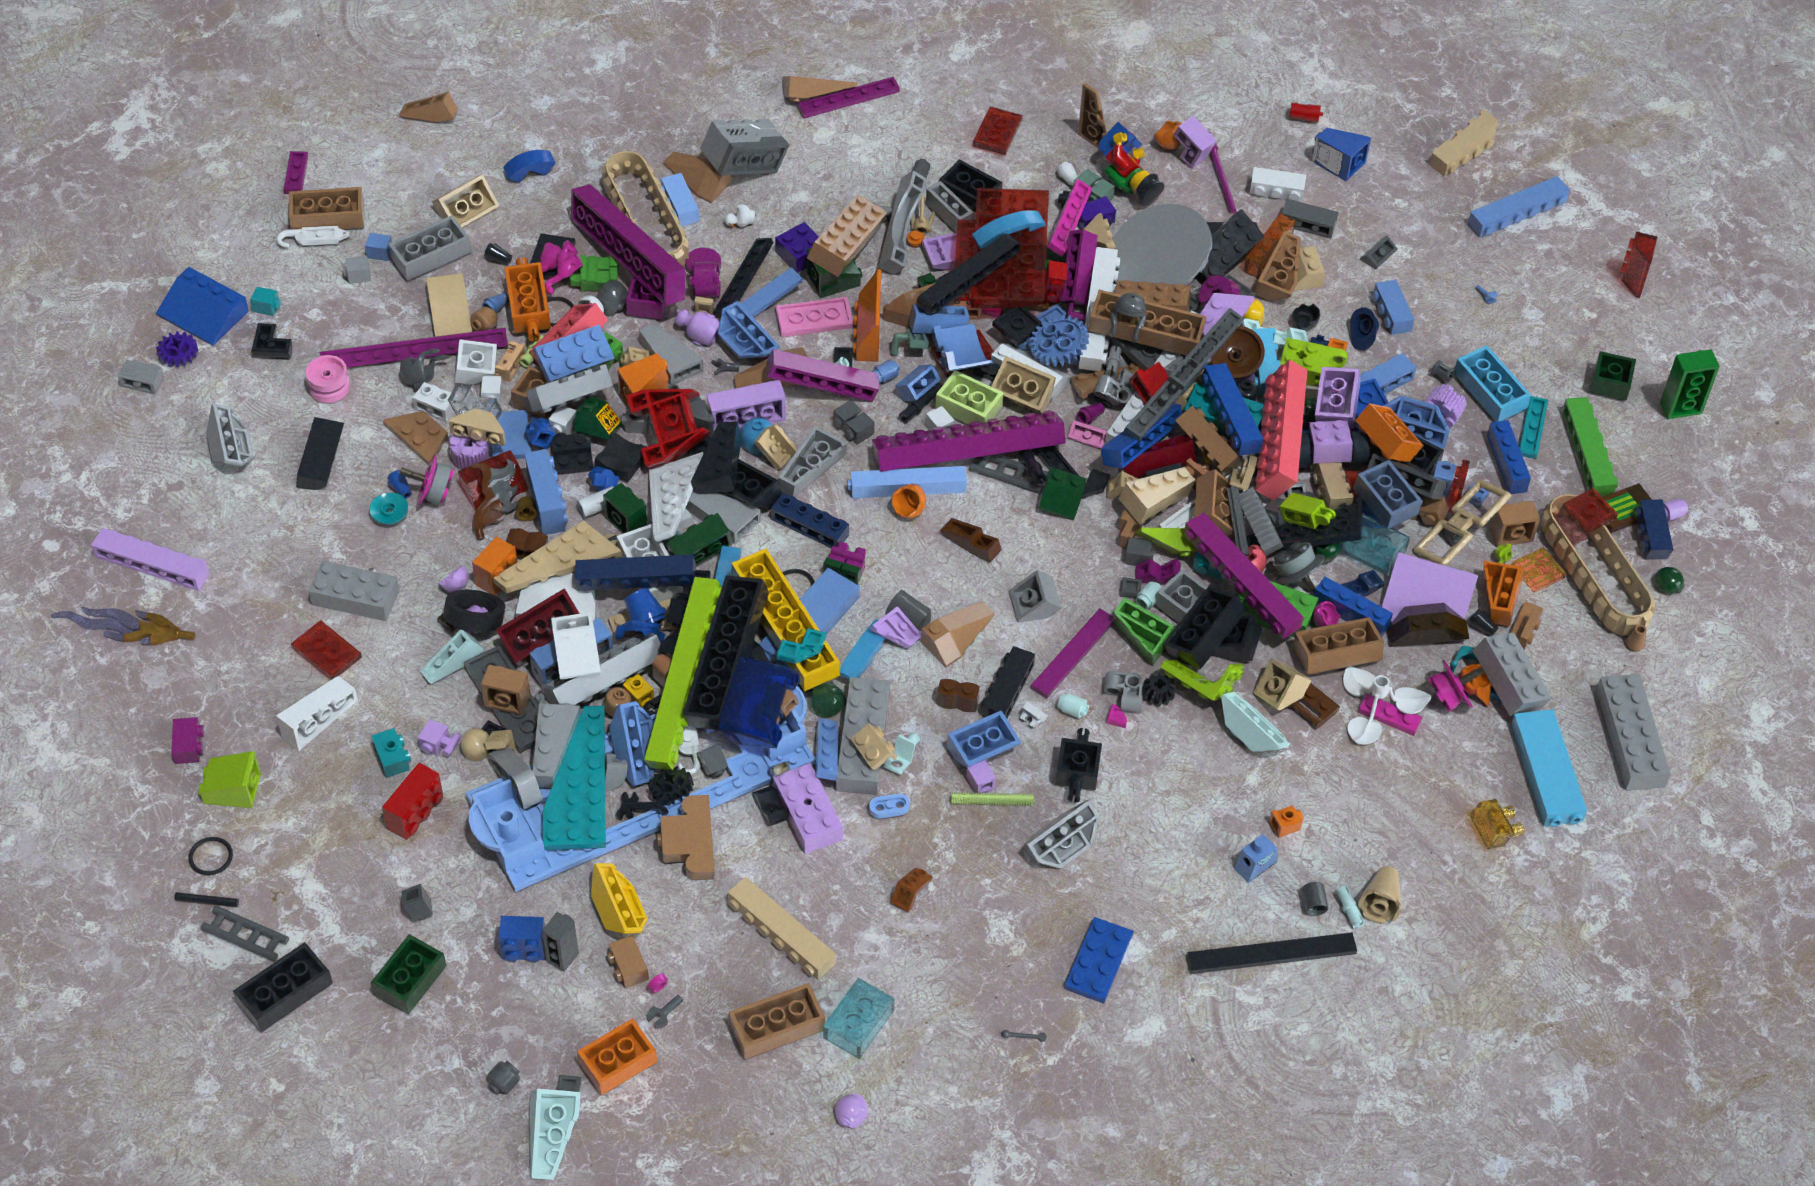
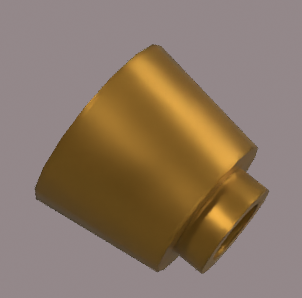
[515,496,537,521]

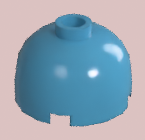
[740,417,772,456]

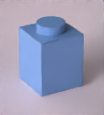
[365,233,392,261]

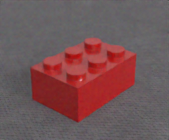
[382,762,443,840]

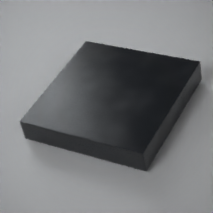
[992,303,1042,346]

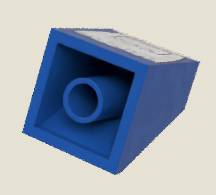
[1312,128,1371,181]

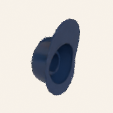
[1350,307,1379,351]

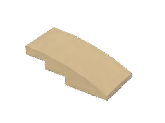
[426,273,472,337]

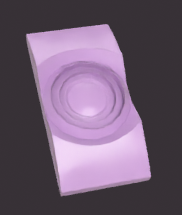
[922,227,984,269]

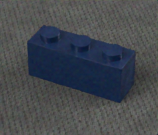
[1634,499,1674,559]

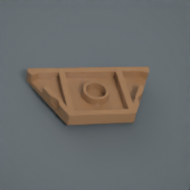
[383,410,448,465]

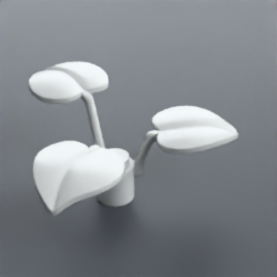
[1343,666,1431,744]

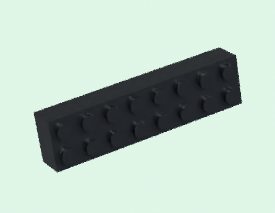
[683,575,769,731]

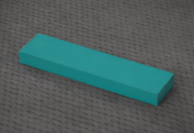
[1519,396,1549,459]

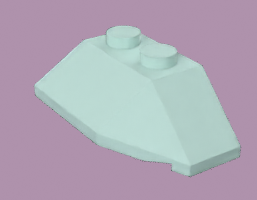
[1222,692,1290,752]

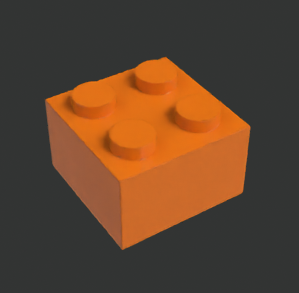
[472,536,517,595]

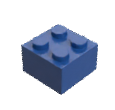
[499,916,545,962]

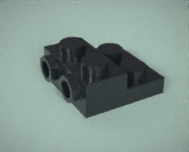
[552,431,593,475]

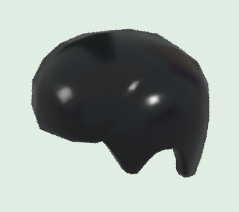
[1291,303,1320,331]

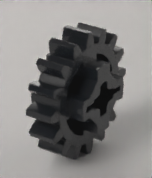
[648,766,694,804]

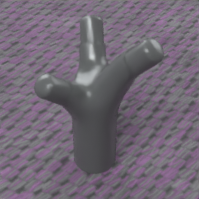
[711,358,739,375]

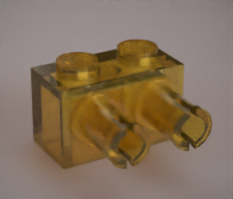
[1469,799,1525,849]

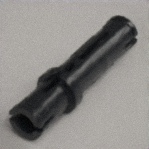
[899,383,942,423]
[1018,449,1046,484]

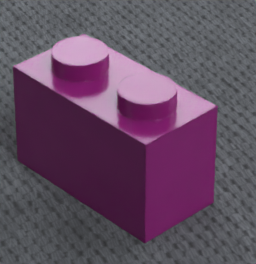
[171,717,204,764]

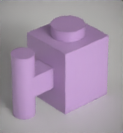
[418,719,461,757]

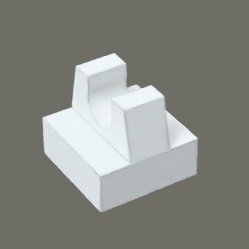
[1020,701,1048,728]

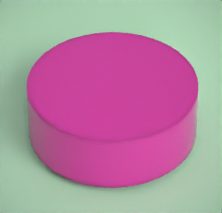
[647,973,668,993]

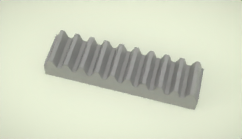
[1239,487,1284,556]

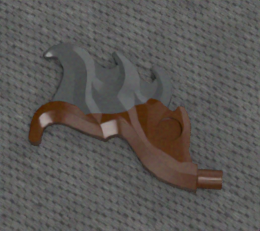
[471,459,518,540]

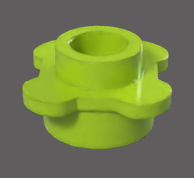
[1495,543,1512,564]

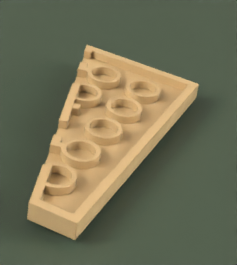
[493,520,622,594]

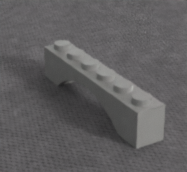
[878,170,927,275]

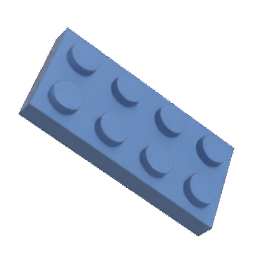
[533,324,615,383]

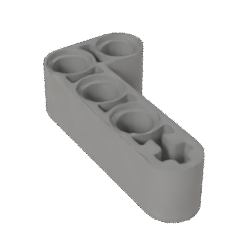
[488,746,543,810]

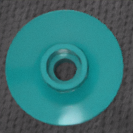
[369,492,408,524]

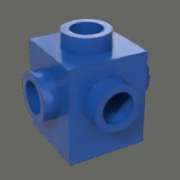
[525,417,555,449]

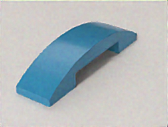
[972,211,1046,249]

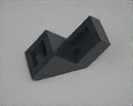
[752,786,789,823]

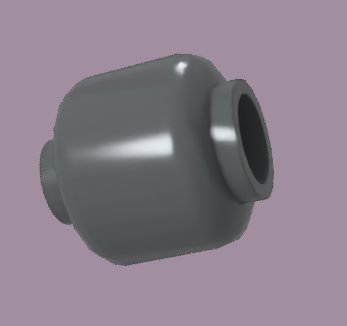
[487,1061,520,1094]

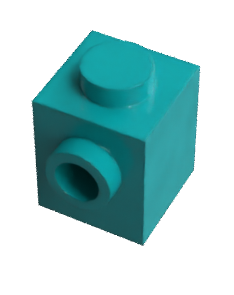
[250,287,281,316]

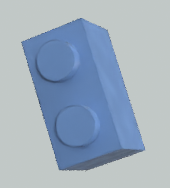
[895,364,941,401]

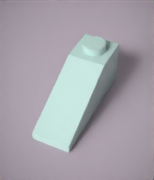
[420,629,484,684]

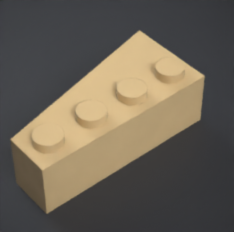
[1429,109,1499,177]
[1310,459,1354,510]
[1119,467,1195,525]

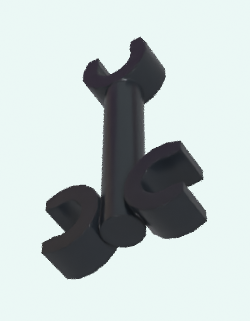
[616,792,671,821]

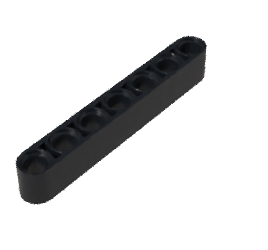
[916,233,1021,315]

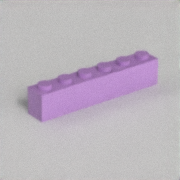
[91,528,210,591]

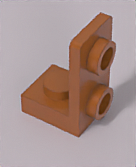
[890,868,933,912]

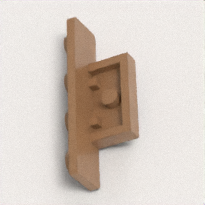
[1511,602,1543,650]

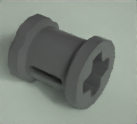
[1431,360,1456,384]

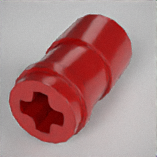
[1289,102,1323,123]

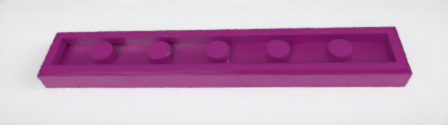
[797,77,900,119]
[1031,608,1114,699]

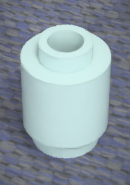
[1135,582,1162,610]
[1058,693,1089,719]

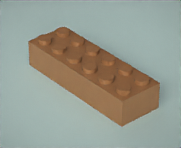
[807,194,888,277]
[1088,289,1207,355]

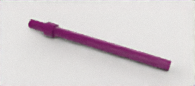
[1209,132,1237,214]

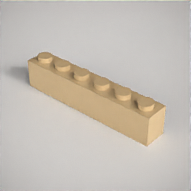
[728,877,836,980]

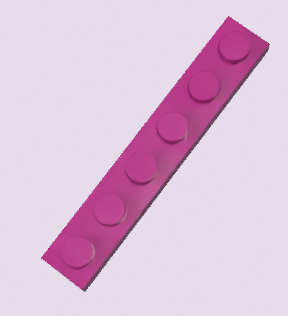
[1047,179,1092,257]

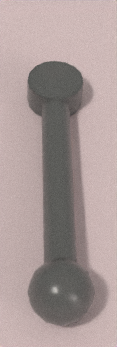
[1001,1030,1047,1042]

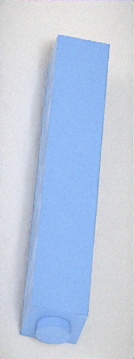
[847,466,967,498]

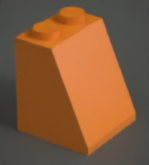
[617,353,669,406]

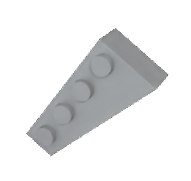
[533,703,580,788]

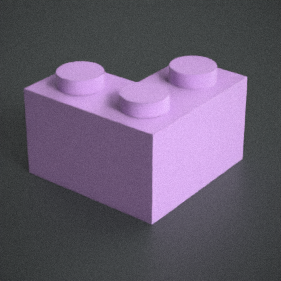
[1173,116,1217,169]

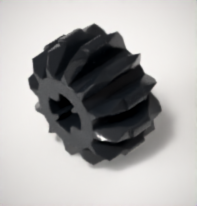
[1142,672,1176,707]

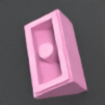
[1067,420,1107,449]

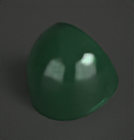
[812,682,846,718]

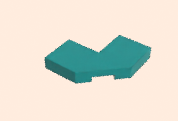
[776,628,827,664]

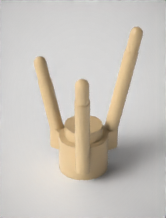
[910,191,936,235]

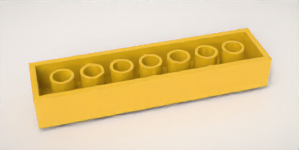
[731,548,840,691]

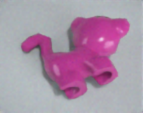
[540,240,583,295]

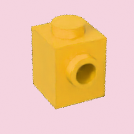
[623,674,654,708]

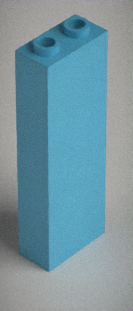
[1511,709,1587,827]

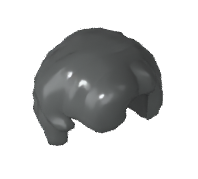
[596,280,628,315]

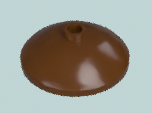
[1210,326,1265,379]

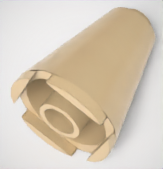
[1358,866,1401,923]

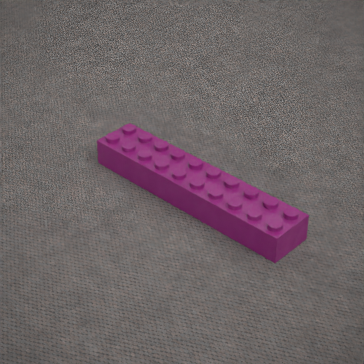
[571,184,686,306]
[871,410,1066,472]

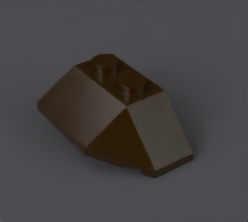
[1387,603,1469,647]

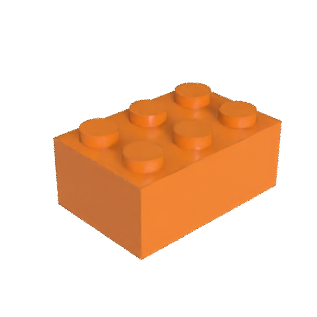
[1355,403,1424,462]
[577,1018,657,1096]

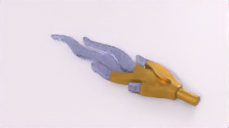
[51,607,195,645]

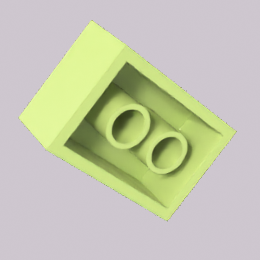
[935,371,1003,424]

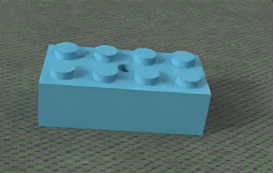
[1455,345,1531,422]

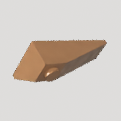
[782,76,857,102]
[734,347,807,388]
[921,601,995,668]

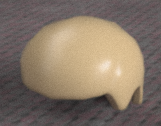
[460,728,490,761]

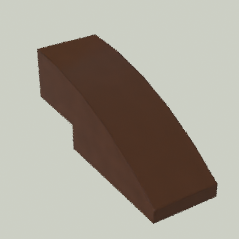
[941,518,1002,562]

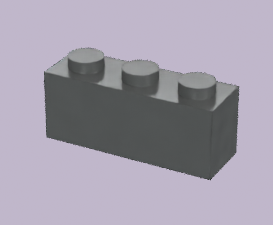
[1280,199,1339,239]
[542,912,579,972]

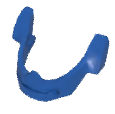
[615,619,665,643]

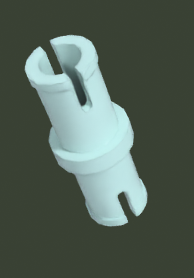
[1336,886,1365,928]

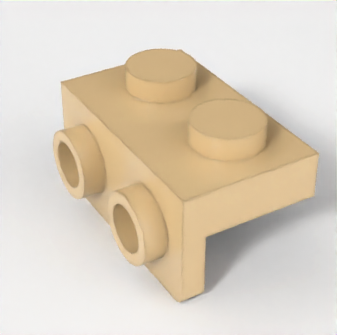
[754,424,798,470]
[850,723,897,770]

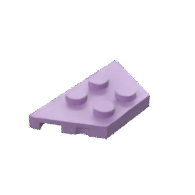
[1200,293,1255,337]

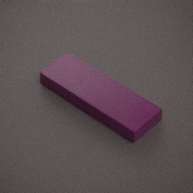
[283,151,309,194]

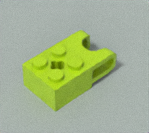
[1280,337,1348,386]

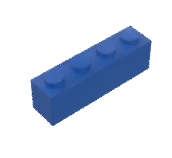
[1487,420,1531,494]
[1314,576,1393,637]

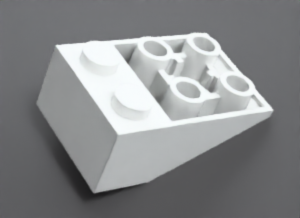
[551,612,601,680]

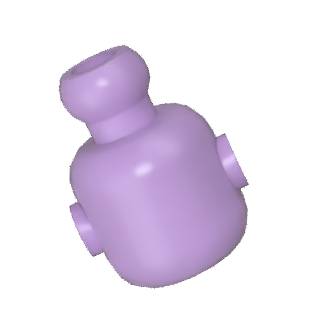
[675,309,720,346]

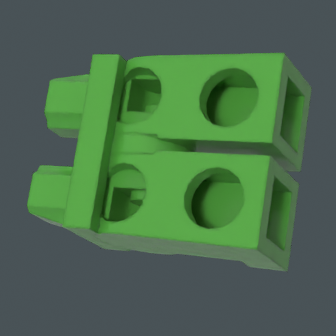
[571,255,618,292]

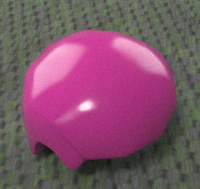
[1313,601,1341,627]

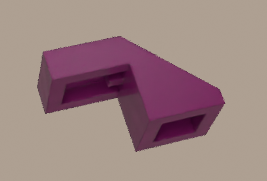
[1136,559,1181,585]

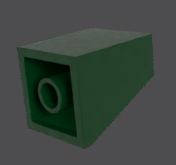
[807,248,863,298]

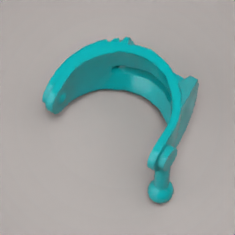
[1450,646,1479,673]

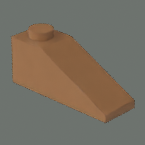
[399,92,458,122]

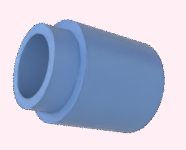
[871,359,900,384]

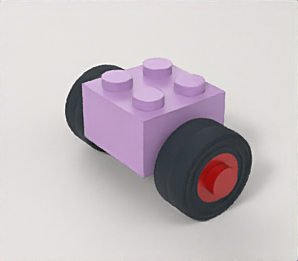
[1299,420,1372,468]

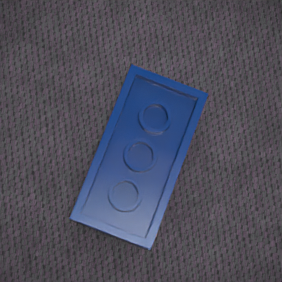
[1064,917,1134,1004]

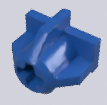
[588,466,619,491]

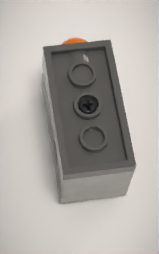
[700,119,789,176]

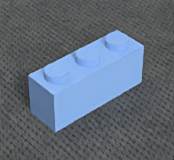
[661,173,699,226]

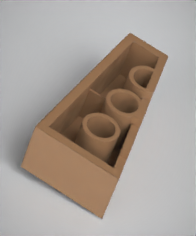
[1175,406,1243,477]

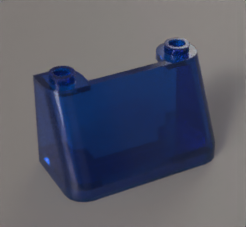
[719,657,800,749]

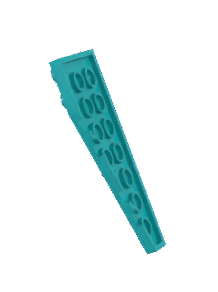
[543,705,606,850]

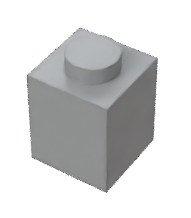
[343,256,371,284]

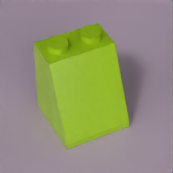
[198,751,261,808]

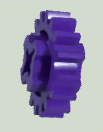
[156,331,198,367]

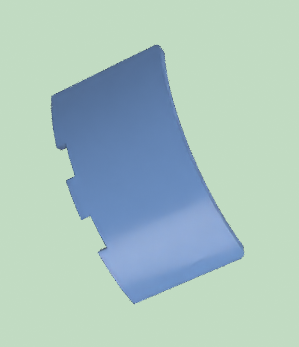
[931,324,993,372]

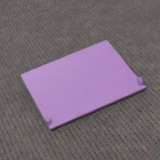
[1382,552,1478,641]

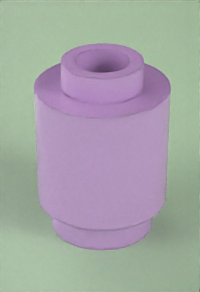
[1664,499,1688,521]

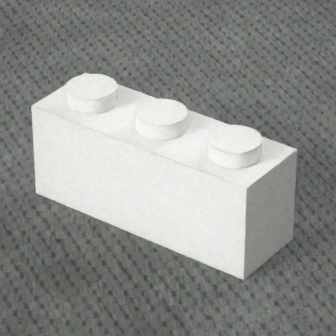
[1250,167,1306,202]

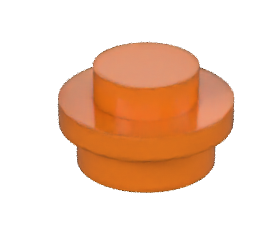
[907,231,925,248]

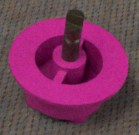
[1427,659,1485,713]

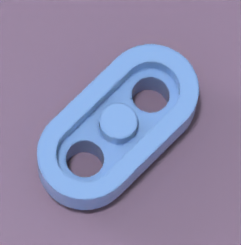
[869,794,910,819]

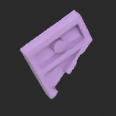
[870,607,921,649]

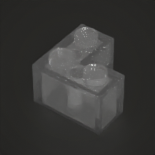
[448,383,503,421]

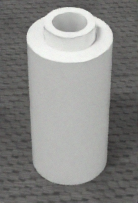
[577,486,613,518]

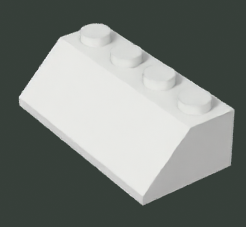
[991,343,1071,403]

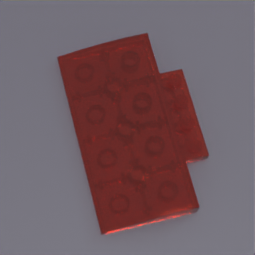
[955,188,1049,309]

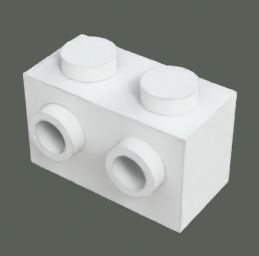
[412,382,458,423]

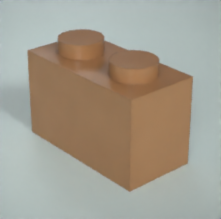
[607,935,649,989]

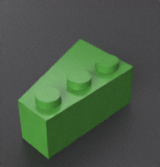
[1113,597,1174,666]

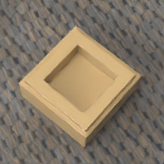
[694,296,714,315]

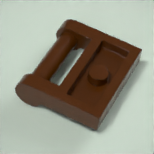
[1288,683,1340,729]

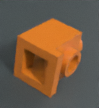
[1269,805,1304,838]

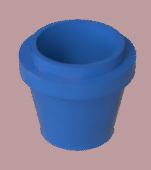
[624,588,668,633]

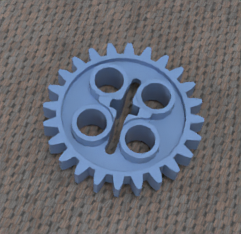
[1029,315,1090,367]

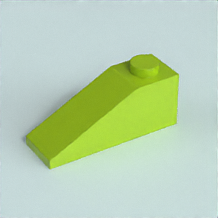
[1136,528,1197,557]

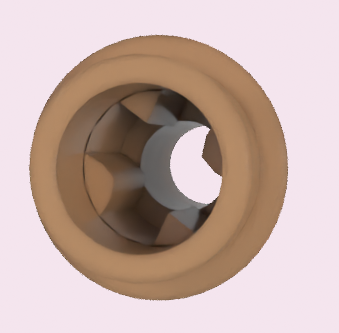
[1626,625,1647,652]

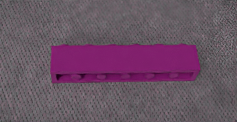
[767,349,879,402]

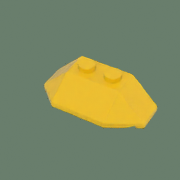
[591,863,648,934]

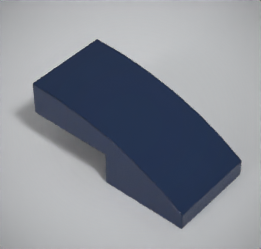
[1341,570,1385,597]

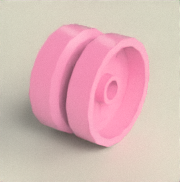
[306,355,350,403]

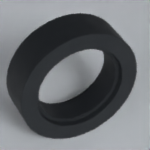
[443,589,505,632]

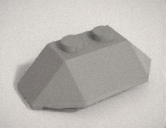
[206,404,254,466]
[1026,800,1100,869]

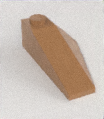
[1078,83,1107,149]
[663,151,731,203]
[1255,231,1301,301]

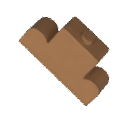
[657,794,715,880]

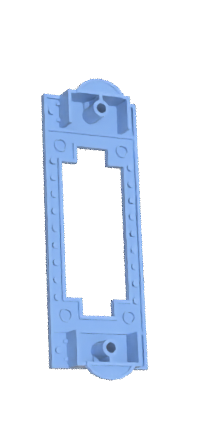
[466,671,816,892]

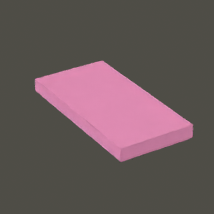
[775,297,853,337]

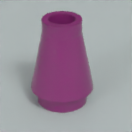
[1077,403,1105,425]

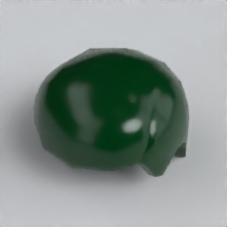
[1312,543,1341,563]
[1654,567,1684,596]

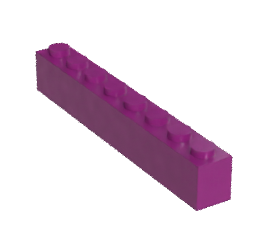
[1184,512,1304,639]

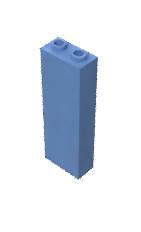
[759,568,860,676]

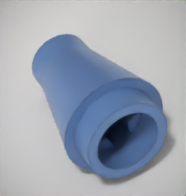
[482,293,509,313]

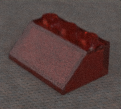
[1620,231,1658,299]
[458,450,528,511]

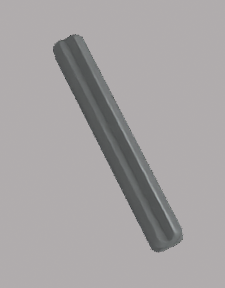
[1227,486,1249,556]

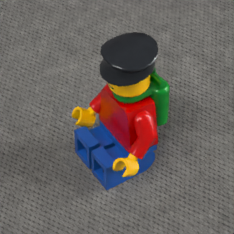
[1099,122,1165,206]

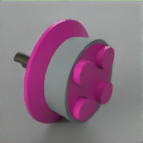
[399,454,454,505]

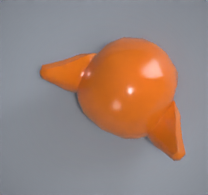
[1459,664,1491,706]

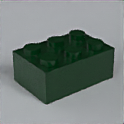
[667,513,732,566]
[371,934,447,1015]

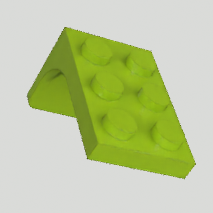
[1161,660,1244,701]

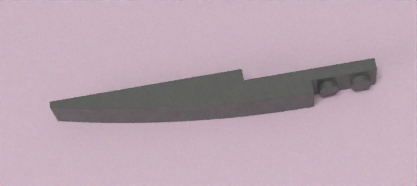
[1124,308,1245,441]

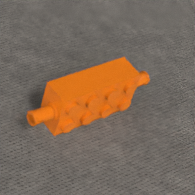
[504,257,551,342]

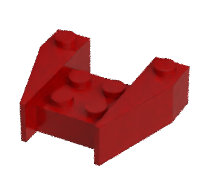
[626,389,711,469]

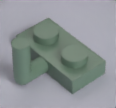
[890,328,929,355]

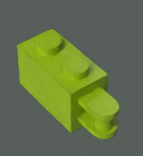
[1279,492,1336,529]

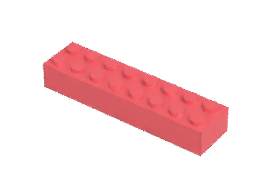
[1255,359,1307,501]

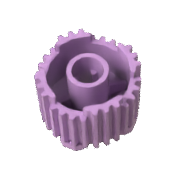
[1425,384,1467,428]
[449,434,489,470]

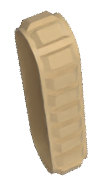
[602,151,689,266]
[1541,494,1656,636]

